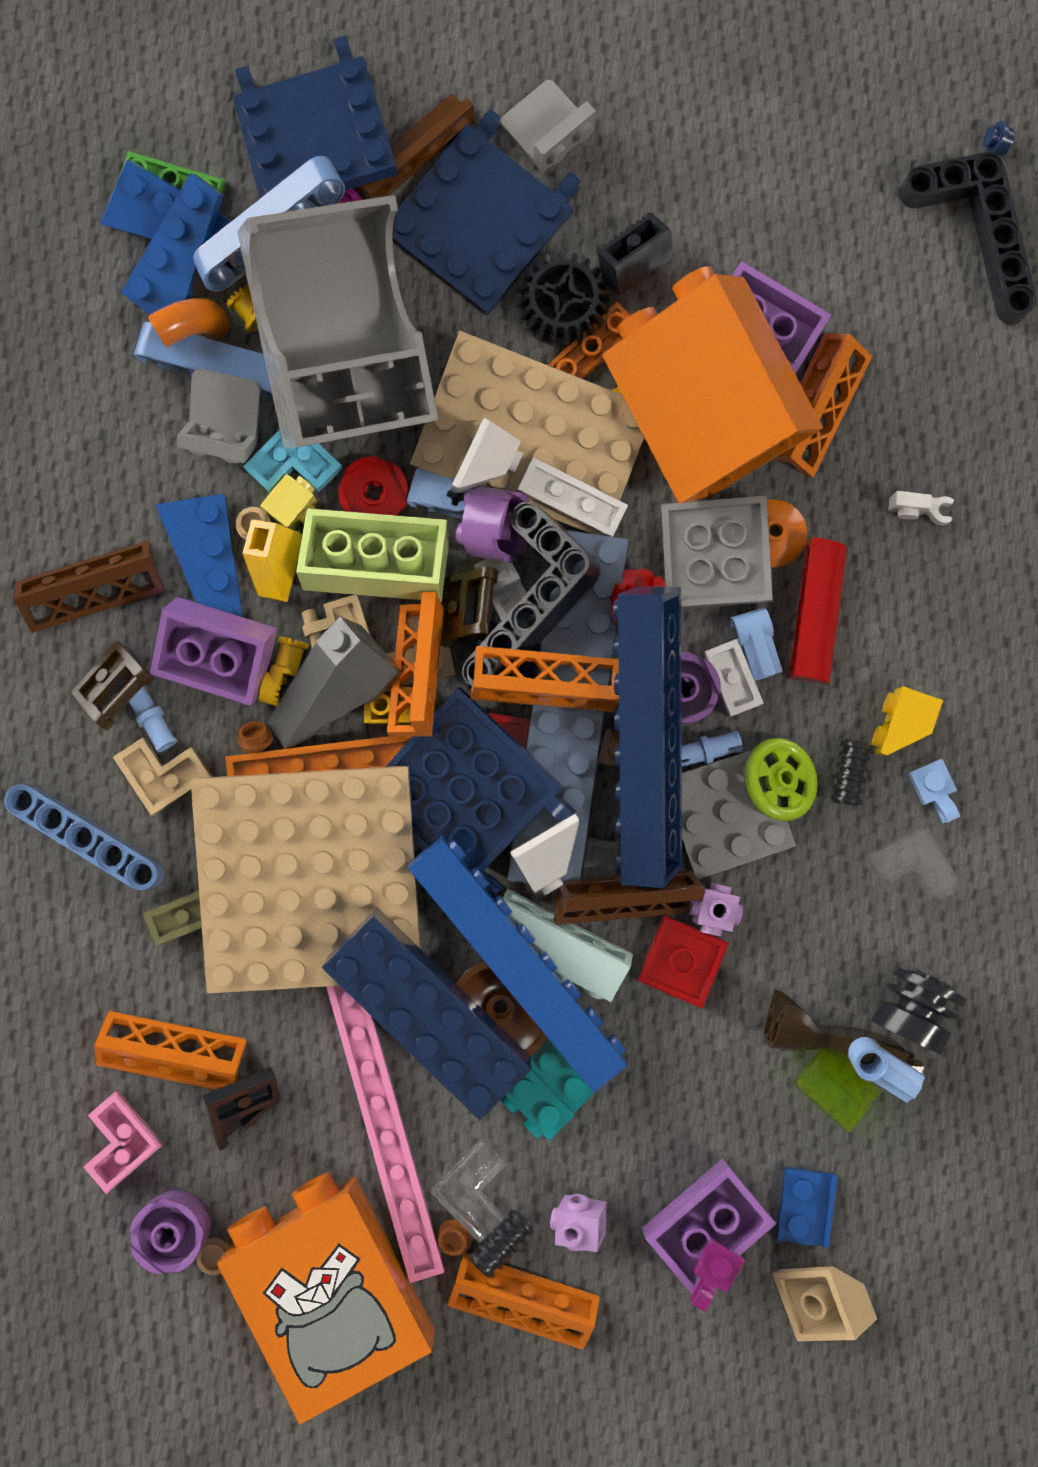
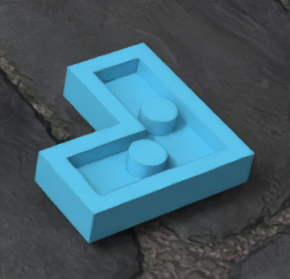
[243,430,343,493]

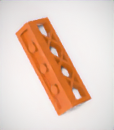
[773,333,873,478]
[387,591,443,737]
[471,646,619,712]
[94,1011,247,1090]
[447,1253,600,1350]

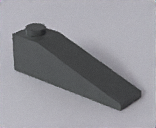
[267,616,402,749]

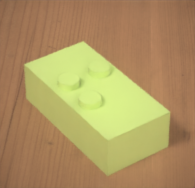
[296,508,450,602]

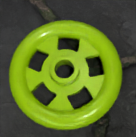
[745,738,818,821]

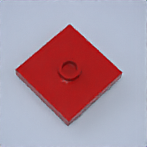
[636,915,729,1009]

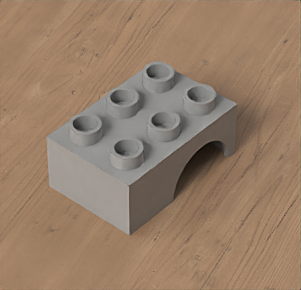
[237,195,438,449]

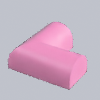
[84,1090,163,1194]

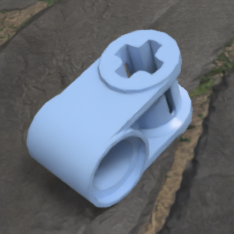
[406,468,468,518]

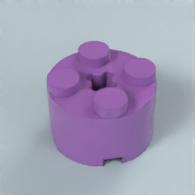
[456,486,532,563]
[681,652,721,726]
[130,1190,211,1274]

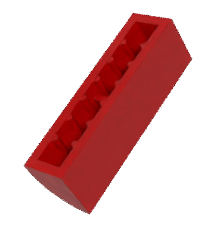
[789,537,848,685]

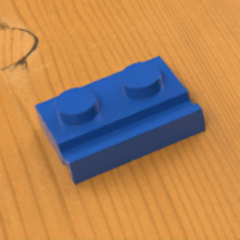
[776,1166,838,1248]

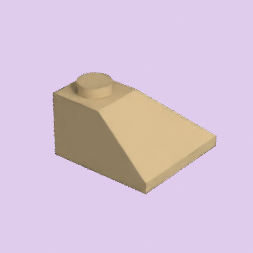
[772,1266,877,1341]

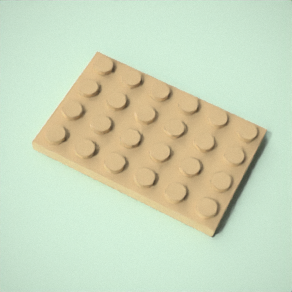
[410,331,644,536]

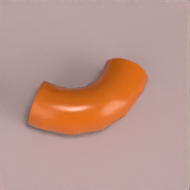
[147,298,230,348]

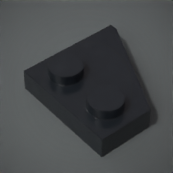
[203,1067,281,1151]

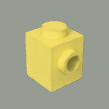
[260,473,318,530]

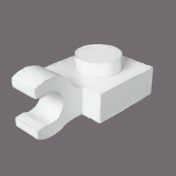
[888,491,954,525]

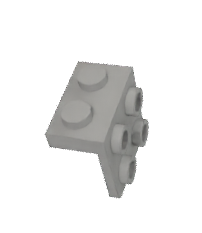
[501,80,596,173]
[177,368,262,463]

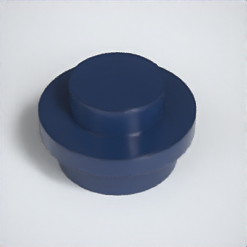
[983,121,1015,156]

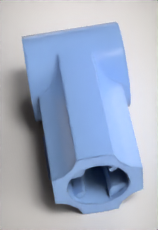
[730,607,783,681]
[848,1037,925,1103]

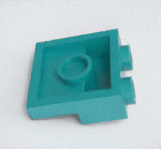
[501,1038,595,1141]

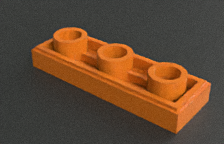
[548,302,630,380]

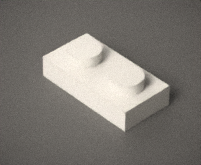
[703,639,764,717]

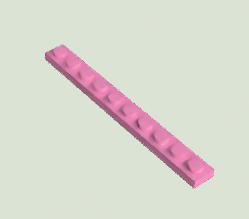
[326,986,445,1283]

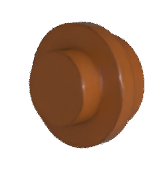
[237,721,273,753]
[437,1219,473,1256]

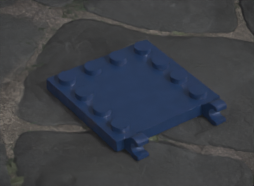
[232,35,398,199]
[392,109,581,316]
[385,687,576,897]

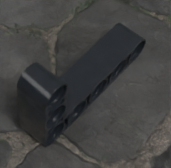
[899,152,1036,325]
[462,502,600,686]

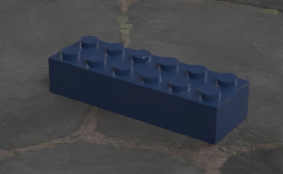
[322,907,532,1121]

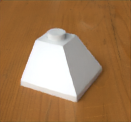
[451,418,523,493]
[511,814,579,895]

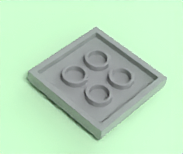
[661,496,773,609]
[682,749,796,880]

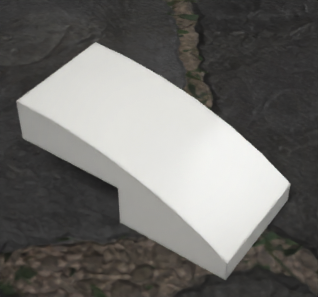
[474,559,536,623]

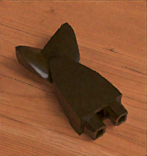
[764,989,924,1073]

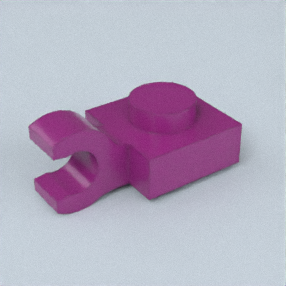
[689,1238,745,1312]

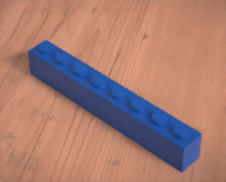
[408,836,628,1093]

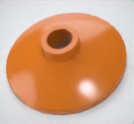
[767,499,807,567]

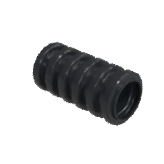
[831,739,872,806]
[469,1210,534,1279]

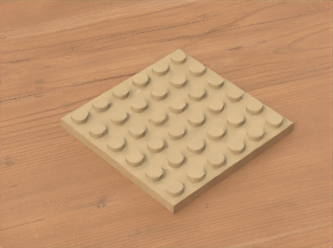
[191,765,421,993]

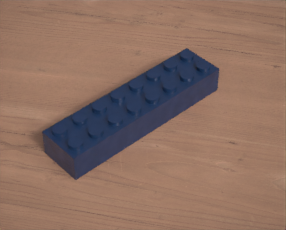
[613,586,682,888]

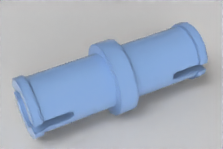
[129,685,177,752]
[682,730,743,767]

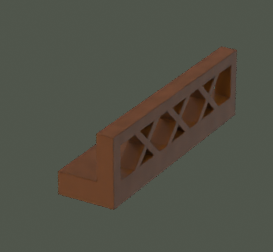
[354,93,475,200]
[14,540,165,633]
[553,870,704,925]

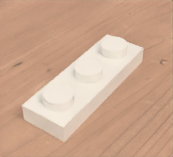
[517,457,628,537]

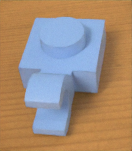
[908,759,960,823]

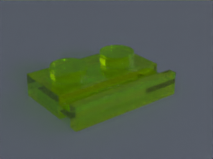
[792,1050,881,1132]

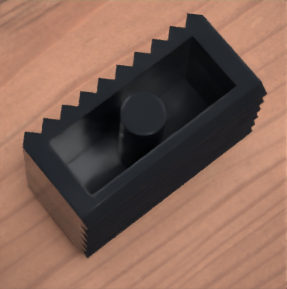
[598,213,674,295]

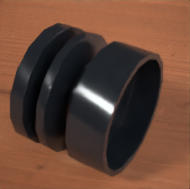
[871,966,967,1055]

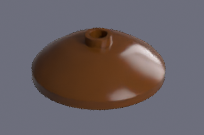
[455,961,548,1056]

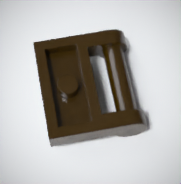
[440,567,499,647]
[71,640,155,731]

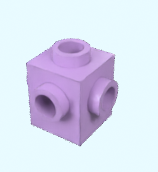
[689,883,743,936]
[550,1194,607,1252]

